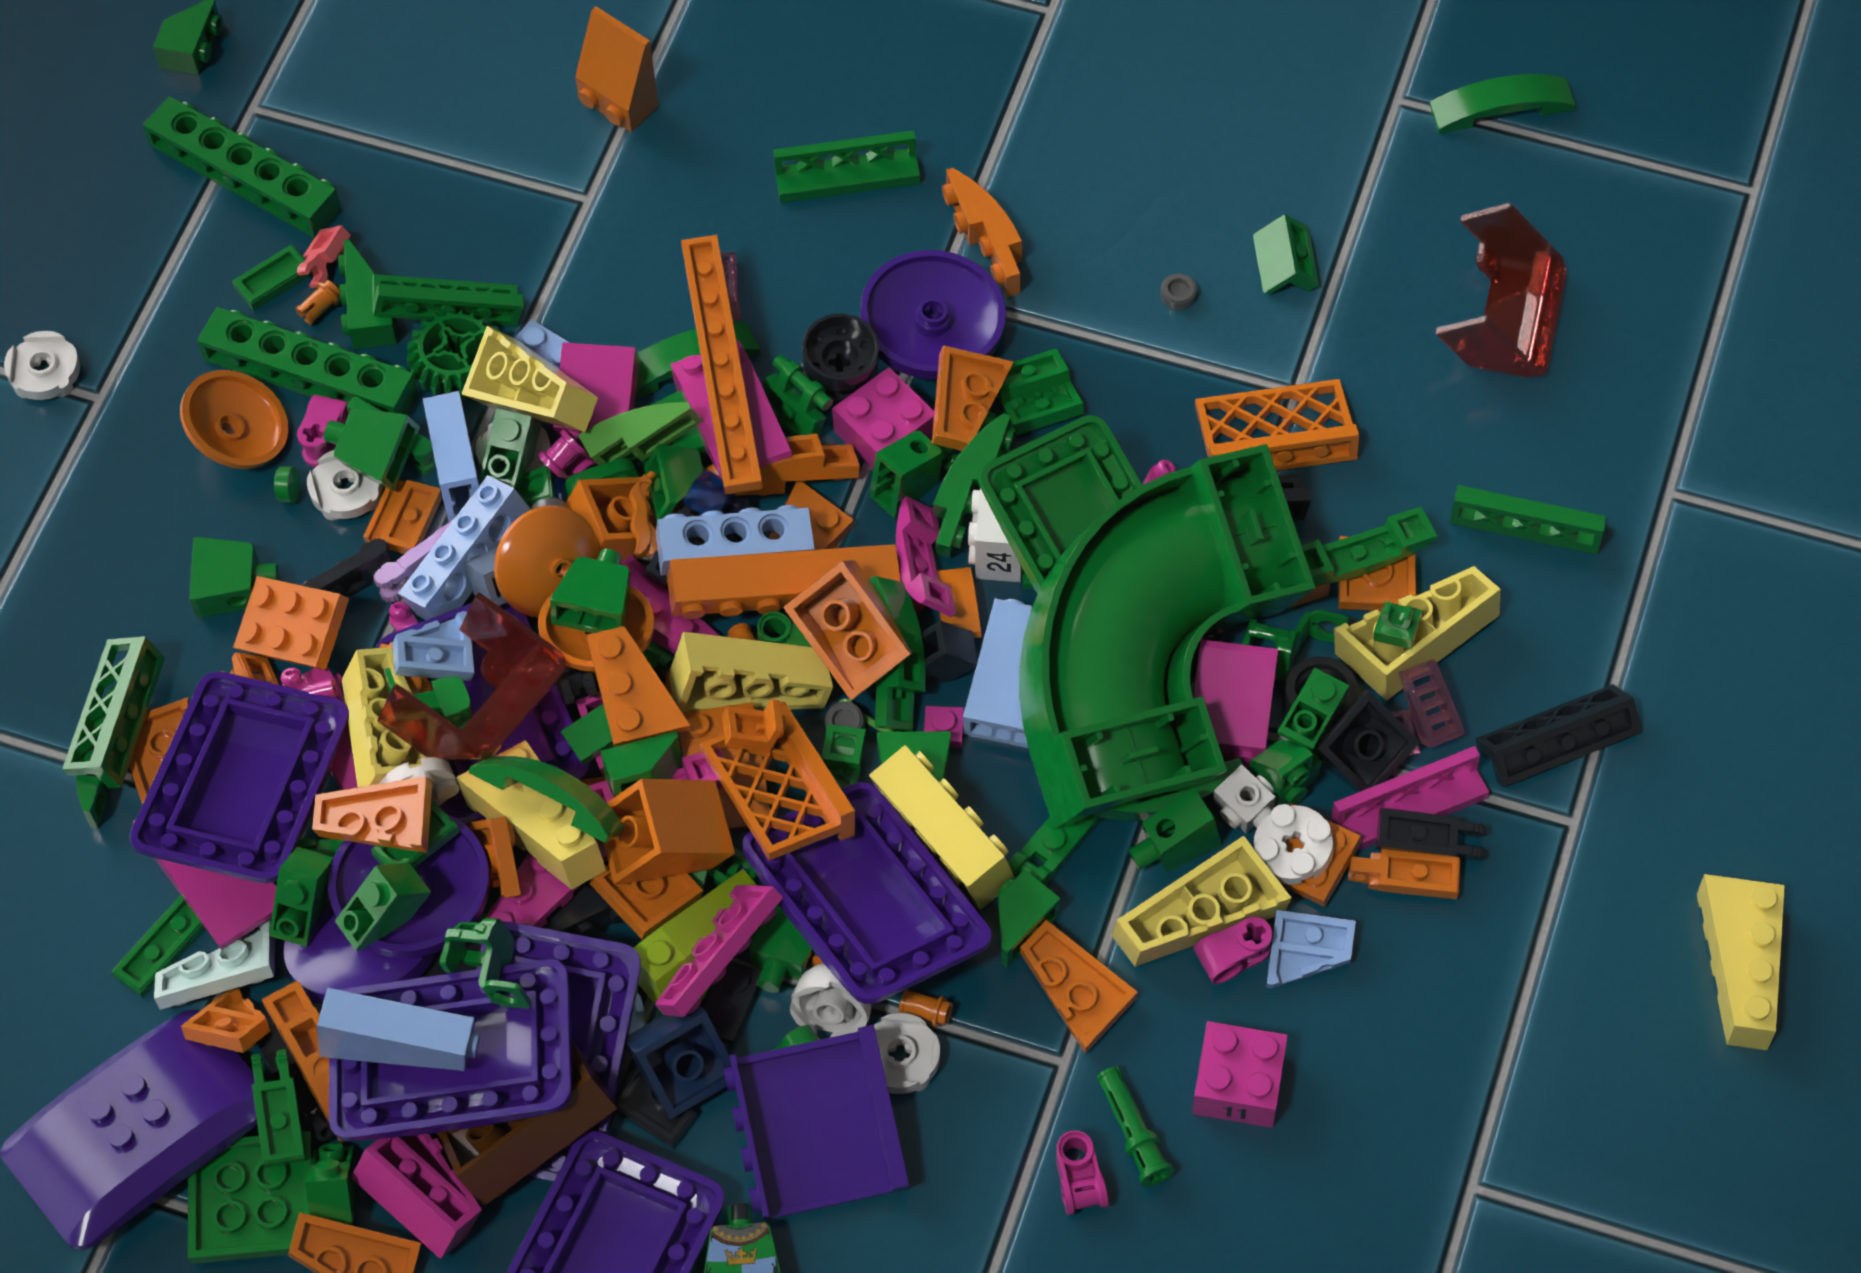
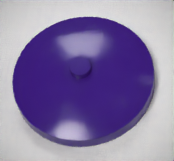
[860,250,1006,379]
[328,813,490,958]
[284,905,437,1003]

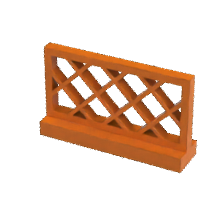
[1195,379,1359,471]
[700,701,855,860]

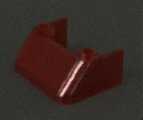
[1436,202,1566,378]
[377,592,566,760]

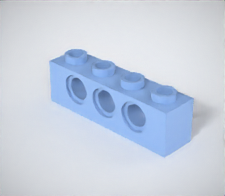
[398,475,531,620]
[655,505,814,576]

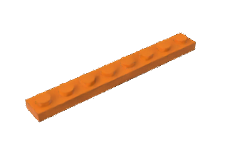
[681,235,762,495]

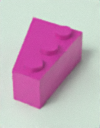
[351,1134,482,1259]

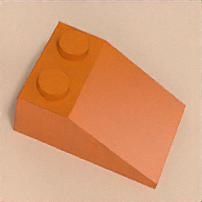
[575,6,659,132]
[566,477,694,562]
[783,560,912,700]
[680,702,770,832]

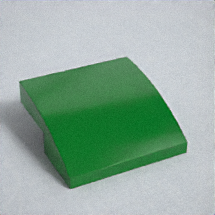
[997,348,1084,436]

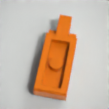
[1348,849,1460,899]

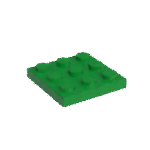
[188,1131,313,1264]

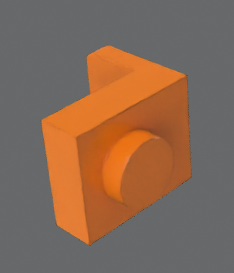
[722,699,786,753]

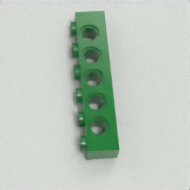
[143,96,341,238]
[197,307,418,415]

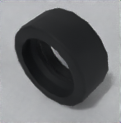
[1283,656,1358,731]

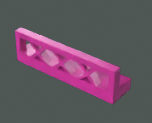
[1331,746,1489,852]

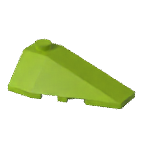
[633,869,757,1015]

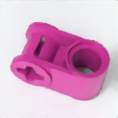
[297,395,349,467]
[538,428,598,480]
[1193,917,1272,984]
[1056,1131,1108,1215]

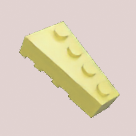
[462,326,598,432]
[1334,566,1501,701]
[668,632,833,713]
[342,647,441,787]
[456,740,606,890]
[869,745,1015,911]
[1111,836,1291,967]
[1697,874,1785,1050]

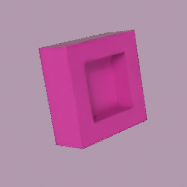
[924,706,964,749]

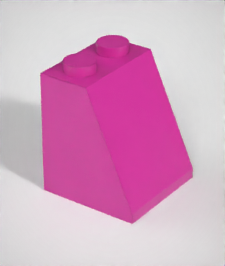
[1193,639,1278,768]

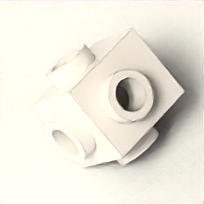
[1213,764,1275,834]

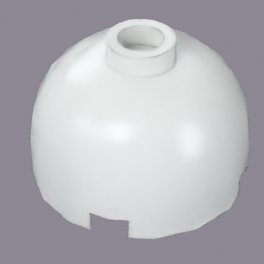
[790,963,872,1038]

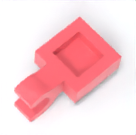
[297,225,351,288]

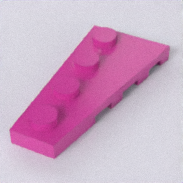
[620,554,720,655]
[479,837,607,945]
[655,885,783,1017]

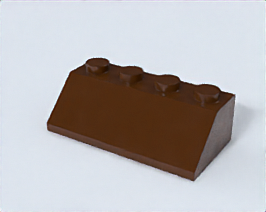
[437,1038,617,1207]

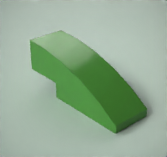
[578,402,703,466]

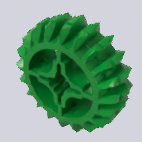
[407,307,500,401]

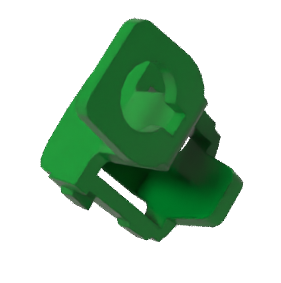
[1242,610,1349,683]
[384,668,474,748]
[440,918,532,1009]

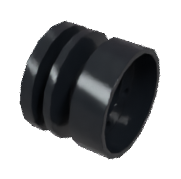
[801,313,880,410]

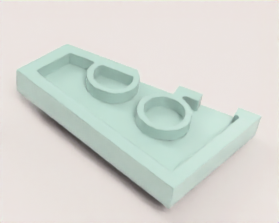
[154,919,275,1010]

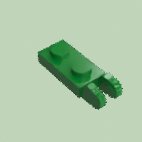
[251,1049,306,1167]

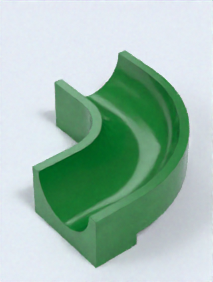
[1019,444,1316,830]

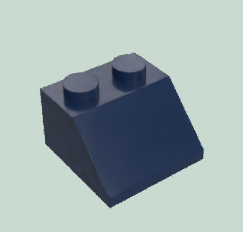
[626,1005,731,1120]

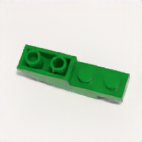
[933,413,1015,558]
[870,576,925,732]

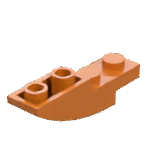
[942,168,1022,298]
[705,434,860,497]
[262,980,343,1143]

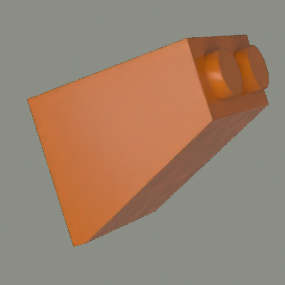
[603,778,735,885]

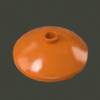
[180,370,288,469]
[494,505,600,618]
[538,585,654,672]

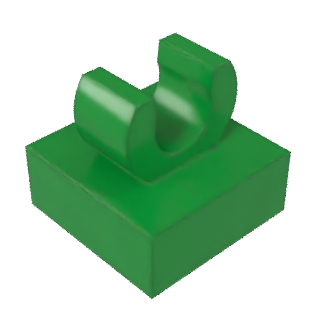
[1374,601,1422,649]

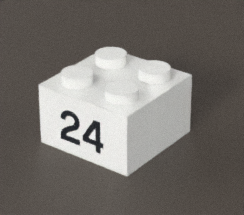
[968,488,1022,582]

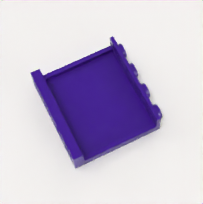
[723,1025,909,1221]

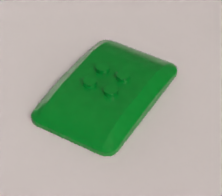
[978,415,1142,594]

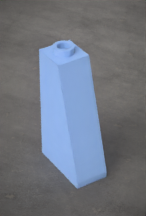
[423,391,480,522]
[963,599,1032,748]
[317,988,480,1071]

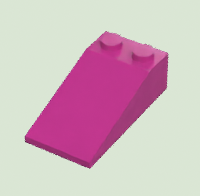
[670,341,792,480]
[133,820,276,950]

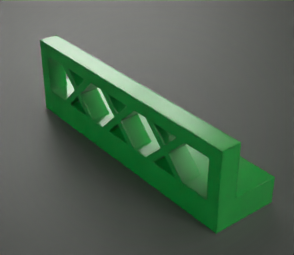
[773,130,920,203]
[372,274,524,327]
[1449,485,1606,555]
[62,636,165,788]

